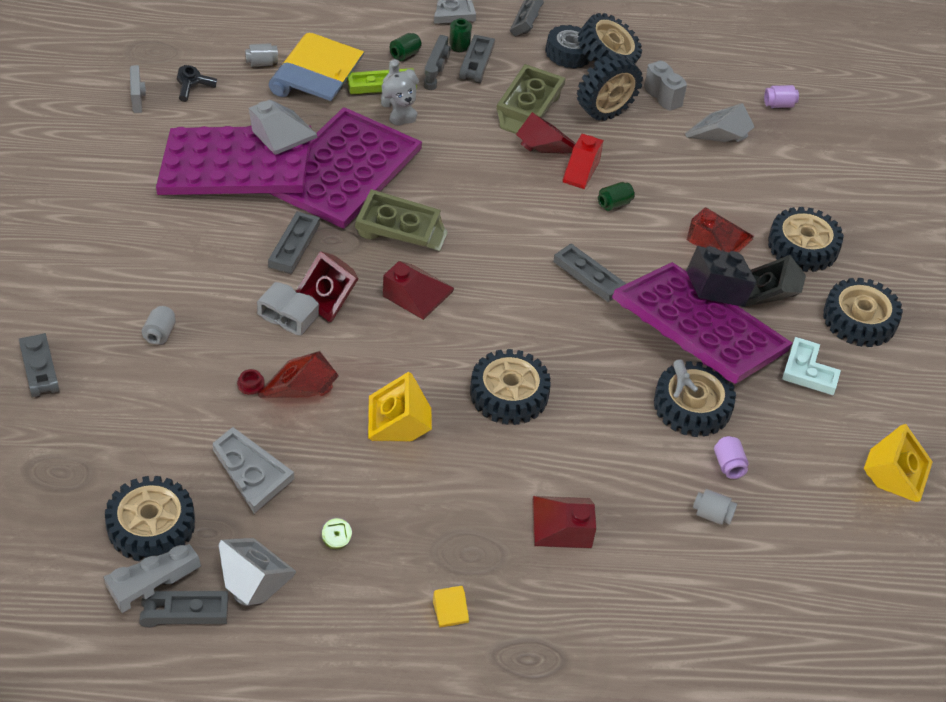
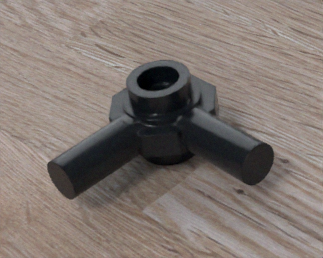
[176,65,217,102]

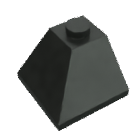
[745,255,806,307]

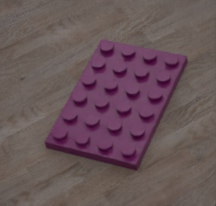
[269,107,422,229]
[156,126,311,195]
[612,262,793,384]

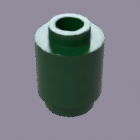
[449,18,472,52]
[389,33,422,61]
[598,182,635,211]

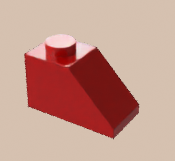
[563,133,604,189]

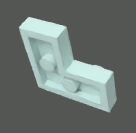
[782,337,841,395]

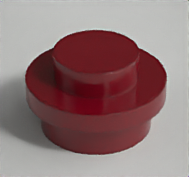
[237,369,265,395]

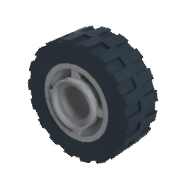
[545,25,590,68]

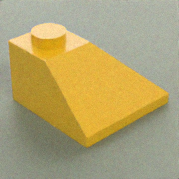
[368,372,432,442]
[864,424,933,502]

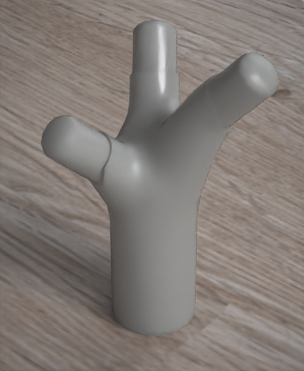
[673,360,698,398]

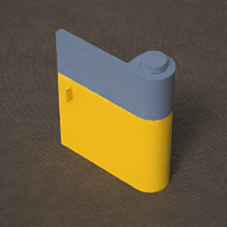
[269,33,364,101]

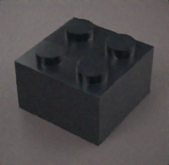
[686,246,757,307]

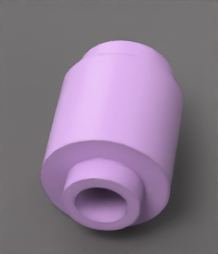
[764,85,799,108]
[714,436,748,479]

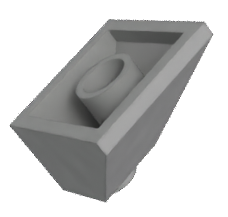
[249,100,317,155]
[685,103,755,142]
[219,538,296,606]

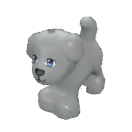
[381,59,419,125]

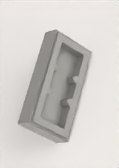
[130,65,146,113]

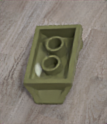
[496,64,566,134]
[355,189,448,251]

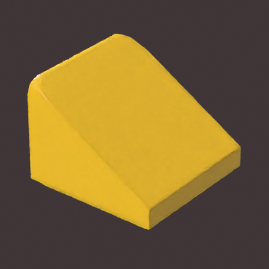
[433,586,469,628]

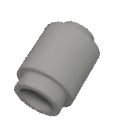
[245,43,278,67]
[142,306,176,345]
[693,489,738,525]

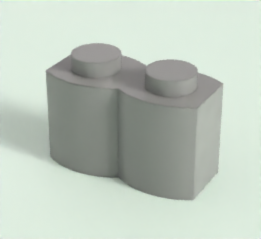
[644,60,687,111]
[257,282,319,335]

